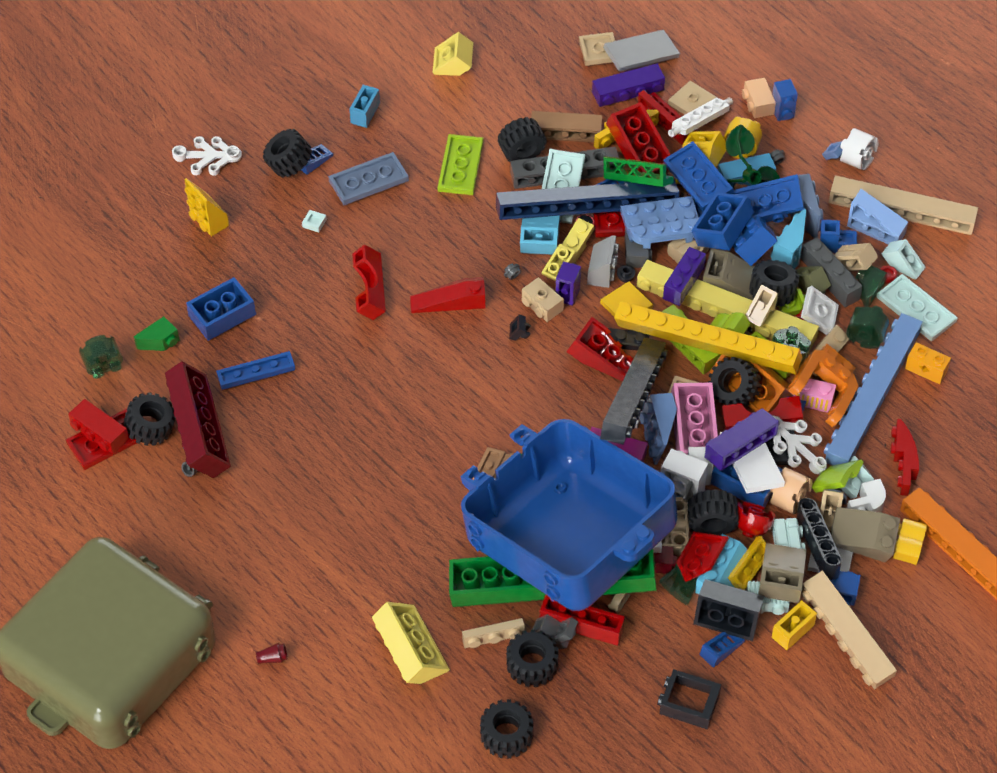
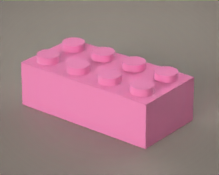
[671,383,718,455]

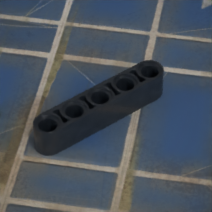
[796,498,842,580]

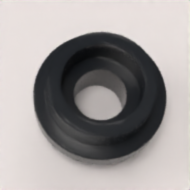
[617,265,635,283]

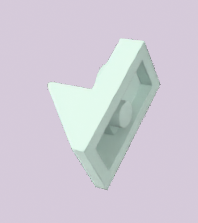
[841,456,874,499]

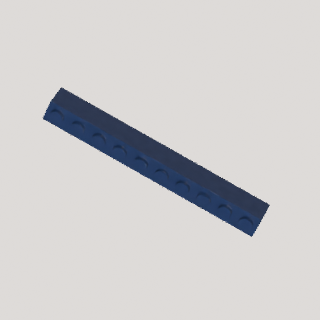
[496,180,679,220]

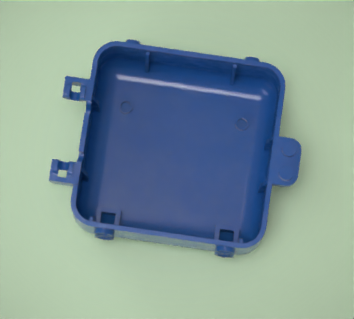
[461,419,677,611]

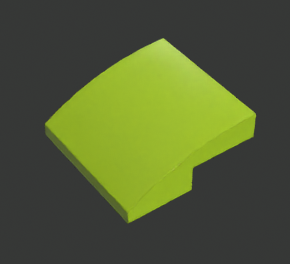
[812,460,863,493]

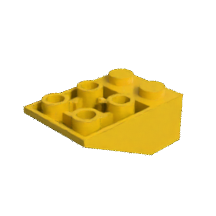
[675,131,726,184]
[184,178,229,236]

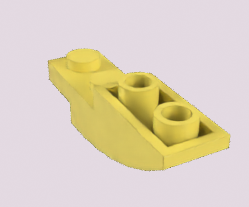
[541,218,595,281]

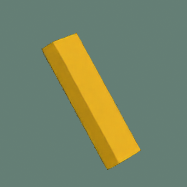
[728,536,766,590]

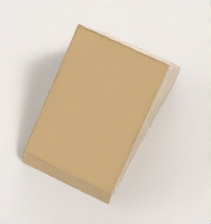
[820,490,844,531]

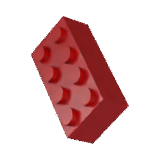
[606,102,671,174]

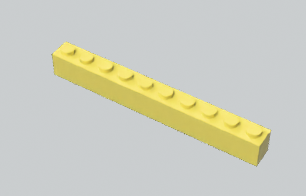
[637,260,819,353]

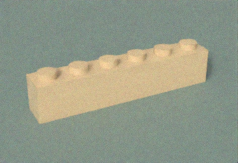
[801,571,897,690]

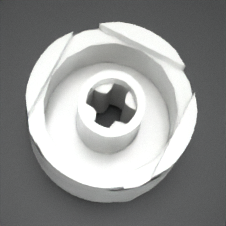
[840,128,878,170]

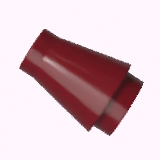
[256,643,288,664]

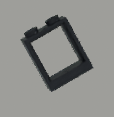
[657,669,722,730]

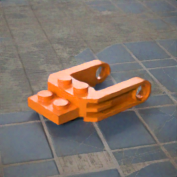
[787,344,859,427]

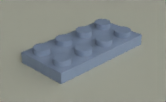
[328,152,409,206]

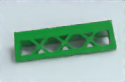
[603,156,674,187]

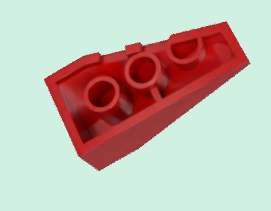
[410,277,486,313]
[566,317,633,381]

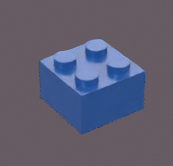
[733,215,778,266]

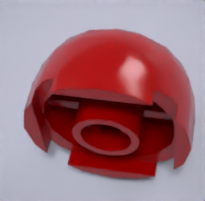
[737,502,775,538]

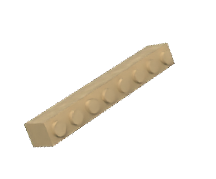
[829,176,978,235]

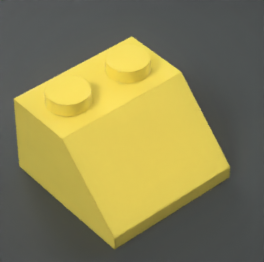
[433,32,473,76]

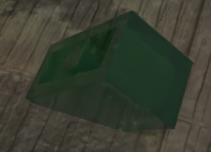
[856,265,887,309]

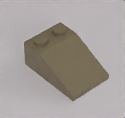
[831,507,900,562]

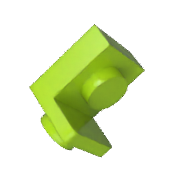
[778,288,806,316]

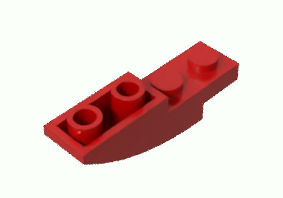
[890,419,919,496]

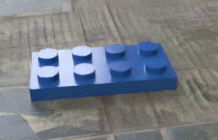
[663,141,734,211]

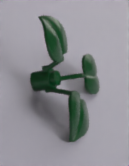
[726,125,780,185]

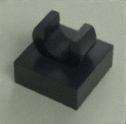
[509,314,531,341]

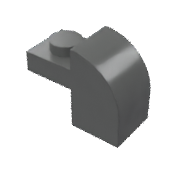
[533,614,578,649]

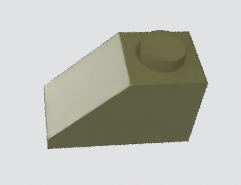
[797,266,831,294]

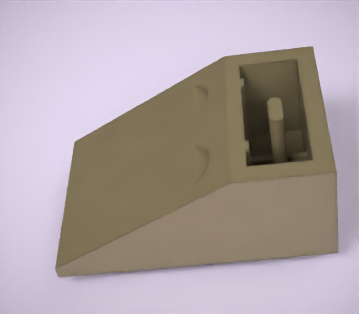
[703,248,755,300]
[758,543,806,603]

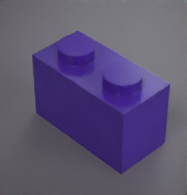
[556,261,581,306]

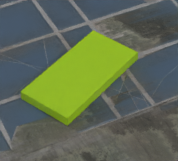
[438,134,484,195]

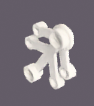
[172,136,242,176]
[773,416,827,474]

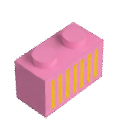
[794,378,836,413]

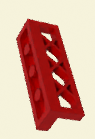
[638,90,698,146]

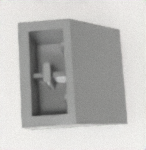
[587,236,619,288]

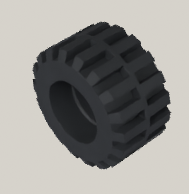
[497,117,547,162]
[263,129,312,177]
[749,260,799,307]
[708,357,762,406]
[124,393,176,446]
[687,489,739,535]
[506,629,559,687]
[480,699,533,759]

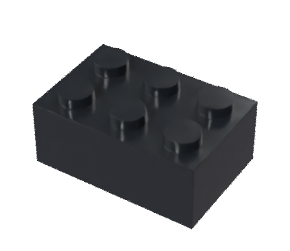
[693,579,765,642]

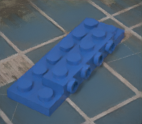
[693,174,805,228]

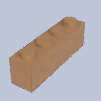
[531,111,602,142]

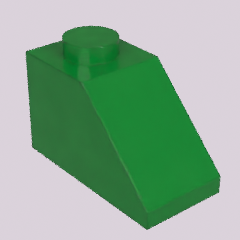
[134,316,180,351]

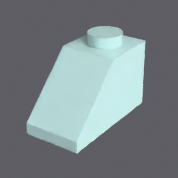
[882,239,925,279]

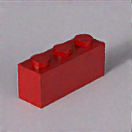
[68,399,129,454]

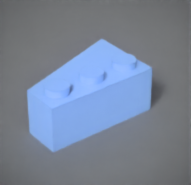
[847,189,908,245]

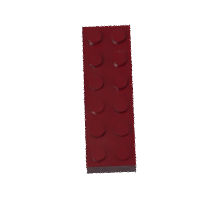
[165,361,231,478]

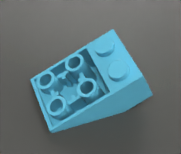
[770,208,806,269]
[520,216,560,255]

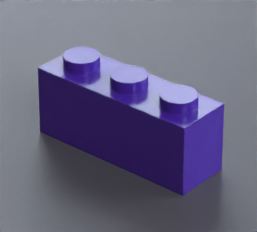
[663,247,706,306]

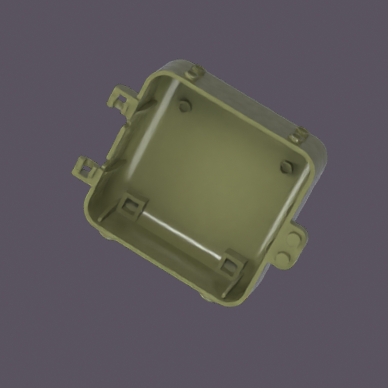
[0,537,216,749]

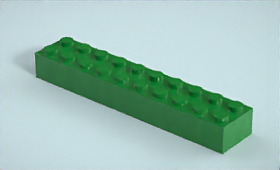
[449,549,657,607]

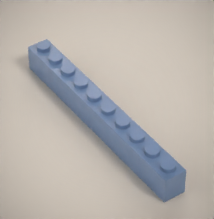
[823,313,923,465]

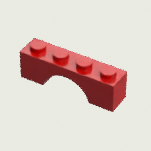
[352,244,386,320]
[722,396,803,430]

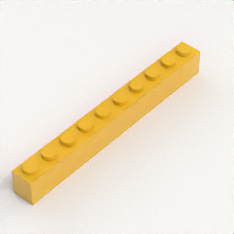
[614,301,803,375]

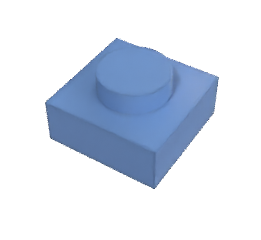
[822,141,843,160]

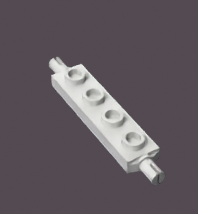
[668,97,733,137]

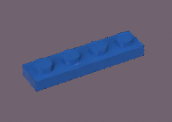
[216,351,295,390]

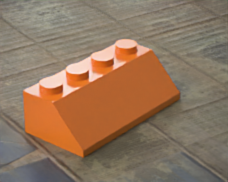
[710,355,791,413]

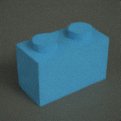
[349,85,380,128]

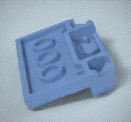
[620,196,700,248]

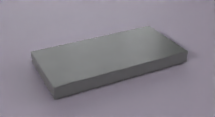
[603,30,680,72]

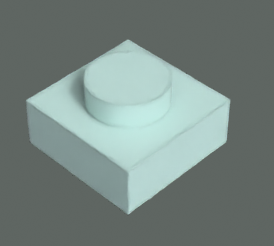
[302,210,327,233]

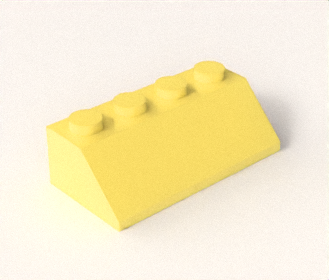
[372,602,450,684]

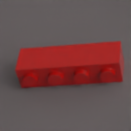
[539,595,625,646]

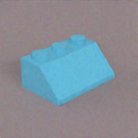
[695,534,747,594]

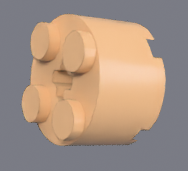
[770,467,812,514]

